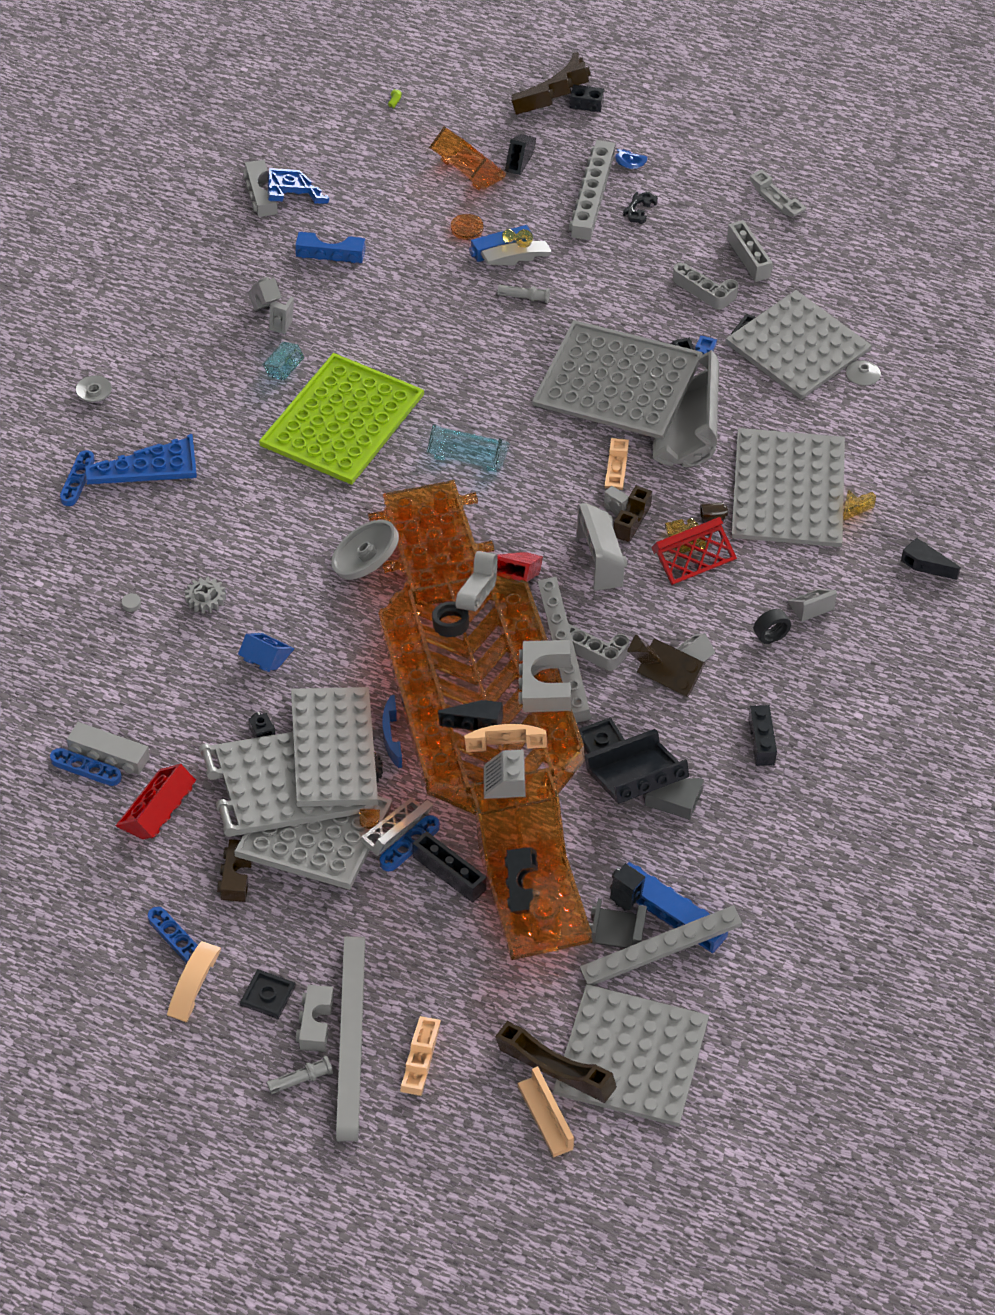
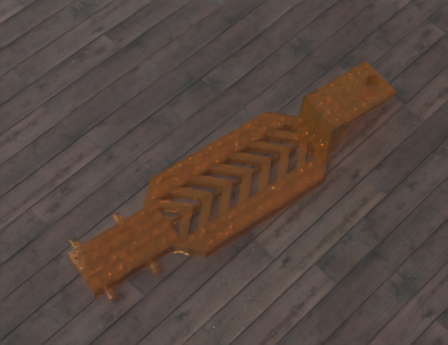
[368,480,592,960]

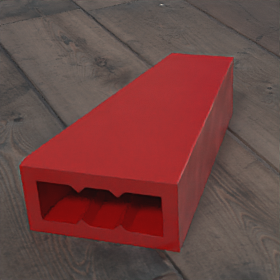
[497,552,543,582]

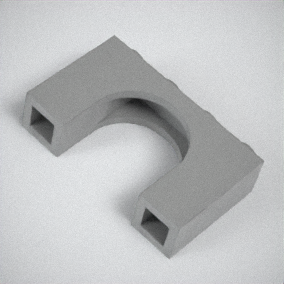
[518,640,571,712]

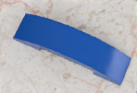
[382,695,402,768]

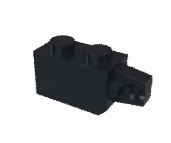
[610,863,645,911]

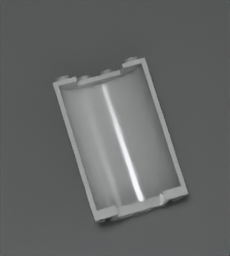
[653,350,719,467]

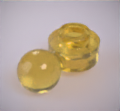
[502,229,533,248]

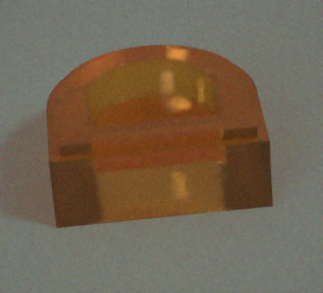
[359,809,380,829]

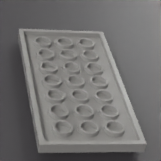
[291,687,378,807]

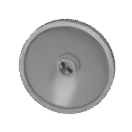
[331,520,399,580]

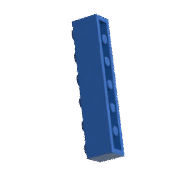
[627,862,728,954]

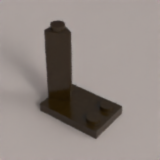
[627,635,706,697]

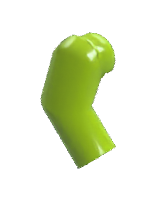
[388,89,402,108]

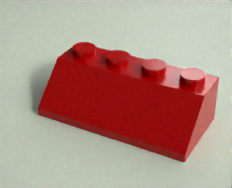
[115,764,196,840]

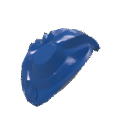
[615,149,648,169]

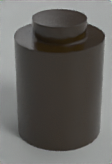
[700,502,728,522]

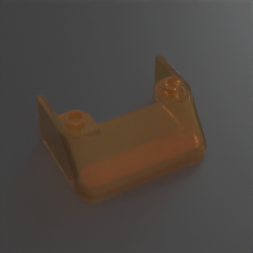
[429,126,507,190]

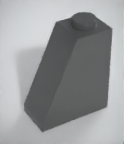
[643,778,704,820]

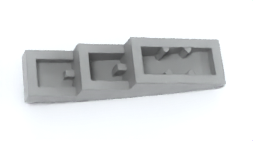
[481,241,552,266]

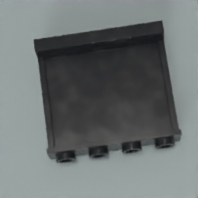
[585,729,689,804]

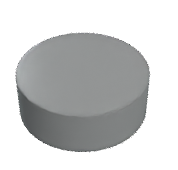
[122,593,141,612]

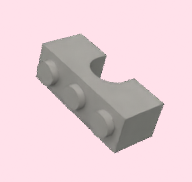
[248,277,282,311]
[296,985,334,1052]

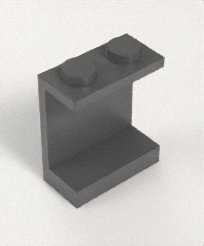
[588,898,647,948]

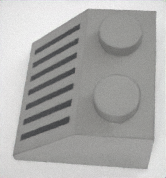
[484,750,526,799]

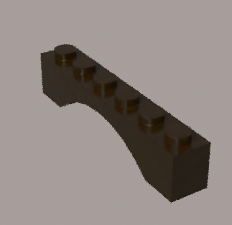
[495,1021,617,1103]

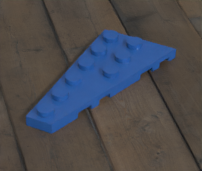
[86,434,197,485]

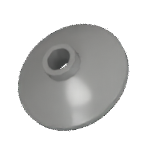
[846,360,881,386]
[76,375,112,402]

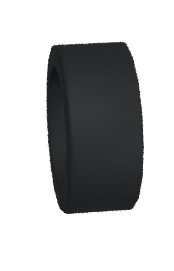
[432,602,469,637]
[753,609,792,644]

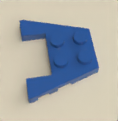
[268,168,330,204]

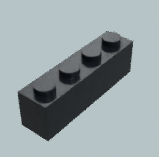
[412,831,487,903]

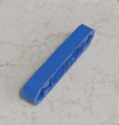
[60,450,95,506]
[50,748,122,786]
[380,815,440,871]
[148,907,198,964]

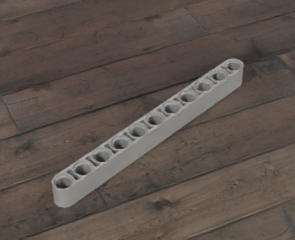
[336,936,365,1142]

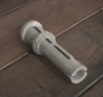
[497,284,550,303]
[266,1056,333,1095]

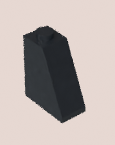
[505,134,536,175]

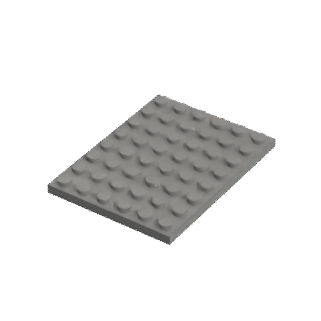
[532,320,703,440]
[731,428,845,547]

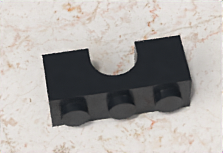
[748,705,777,766]
[505,847,541,915]

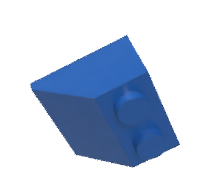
[238,633,294,672]

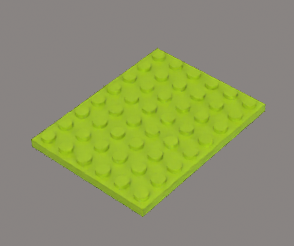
[259,353,424,485]

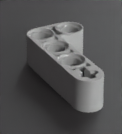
[673,263,739,310]
[456,551,497,612]
[568,623,629,671]

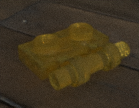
[665,518,706,553]

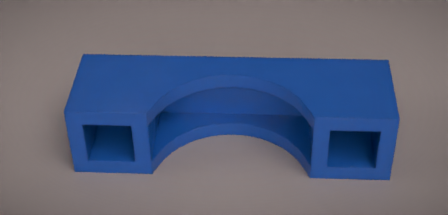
[295,232,366,263]

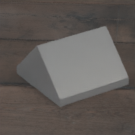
[787,589,837,622]

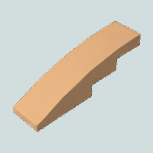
[400,1016,441,1096]

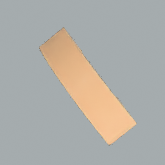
[605,438,629,490]
[465,724,547,752]
[167,941,221,1022]

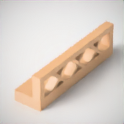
[518,1067,574,1157]

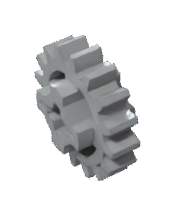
[185,577,226,614]

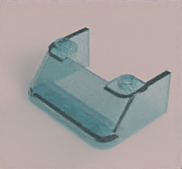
[427,424,510,472]

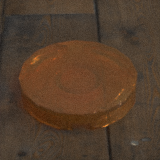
[451,214,484,240]

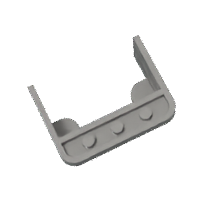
[576,503,627,591]

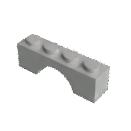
[243,160,278,217]

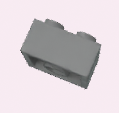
[604,486,629,516]

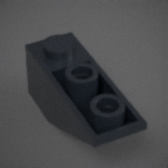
[901,538,961,580]
[438,700,504,730]

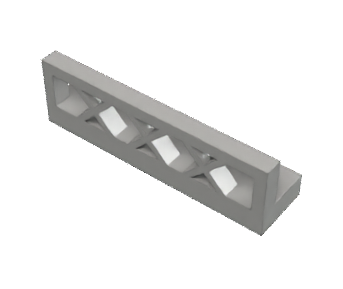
[360,797,433,856]

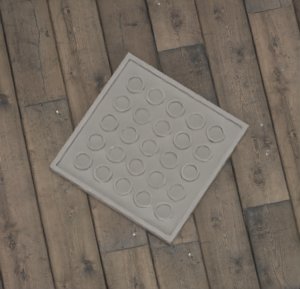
[725,290,872,400]
[235,796,392,890]
[553,984,709,1127]

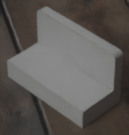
[269,297,294,334]
[676,633,715,662]

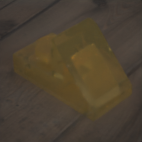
[843,490,876,521]

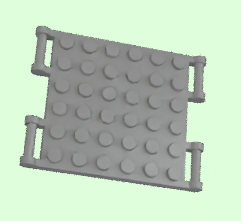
[199,732,375,837]

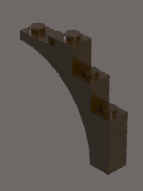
[511,52,592,115]

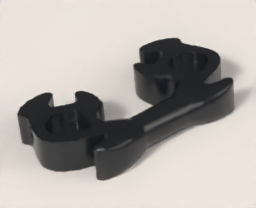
[623,192,658,224]

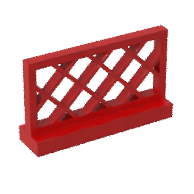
[651,517,737,585]

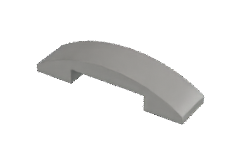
[750,169,806,217]

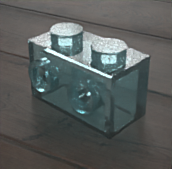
[263,342,304,380]

